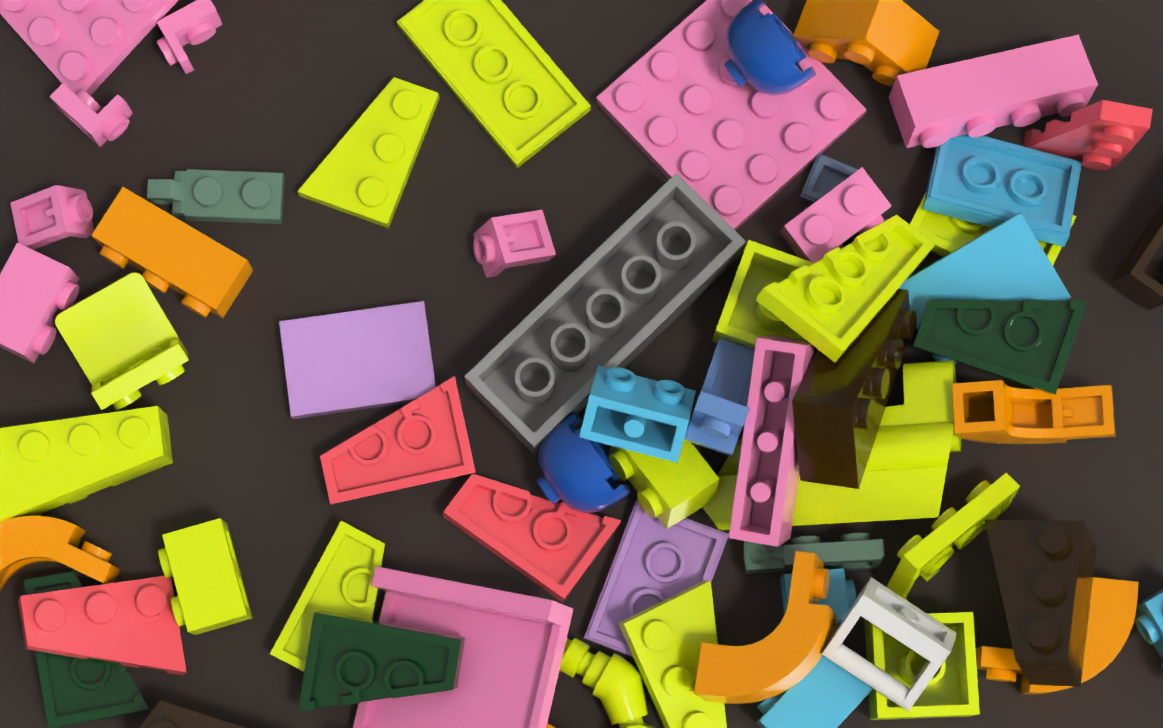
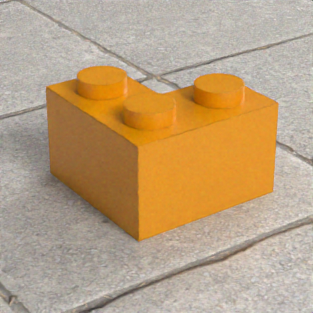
[793,0,940,87]

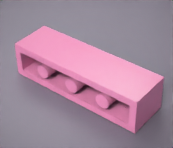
[888,35,1098,148]
[729,335,817,547]

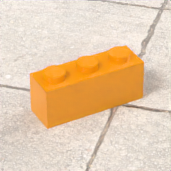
[91,187,253,319]

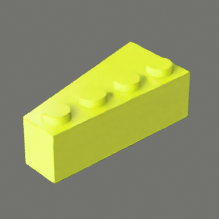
[0,406,173,522]

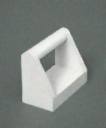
[822,577,957,711]

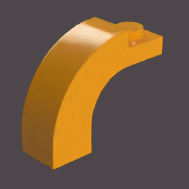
[952,380,1116,444]
[0,516,121,591]
[694,551,837,704]
[976,577,1139,695]

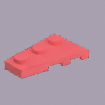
[1023,100,1153,171]
[320,376,476,505]
[442,473,621,603]
[18,576,187,676]

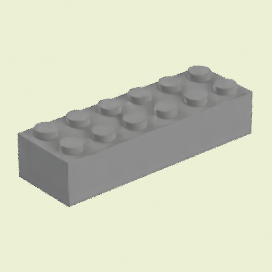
[464,173,746,455]

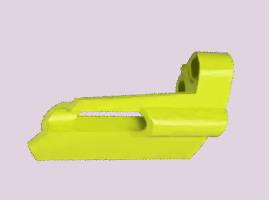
[703,360,961,530]

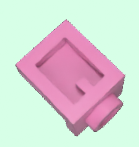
[156,0,223,74]
[49,83,133,147]
[10,185,94,250]
[473,210,556,278]

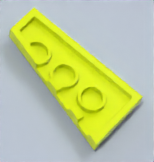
[755,215,935,363]

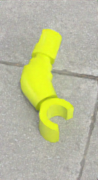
[559,638,656,728]

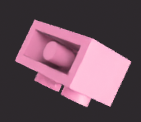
[779,167,892,263]
[0,242,79,363]

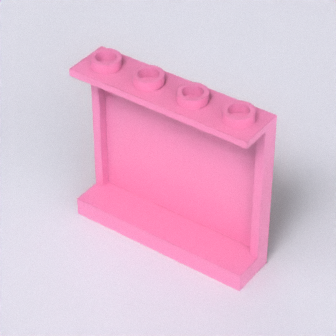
[353,567,573,728]

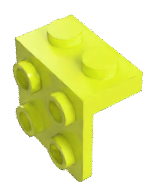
[55,272,189,410]

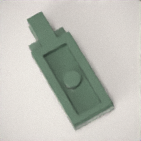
[147,169,285,224]
[743,533,885,575]

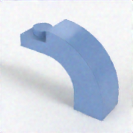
[684,338,755,456]

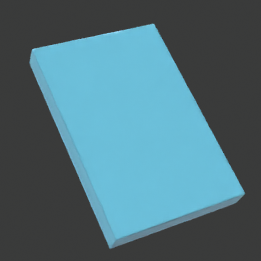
[923,134,1082,247]
[899,212,1071,364]

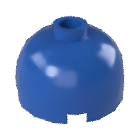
[724,0,816,96]
[537,412,631,513]

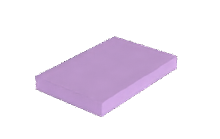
[279,301,436,419]
[584,499,729,658]

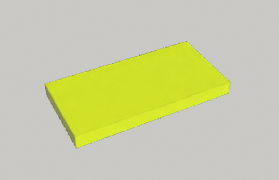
[397,0,591,168]

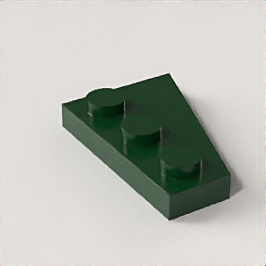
[912,299,1088,395]
[23,571,149,728]
[298,610,465,712]

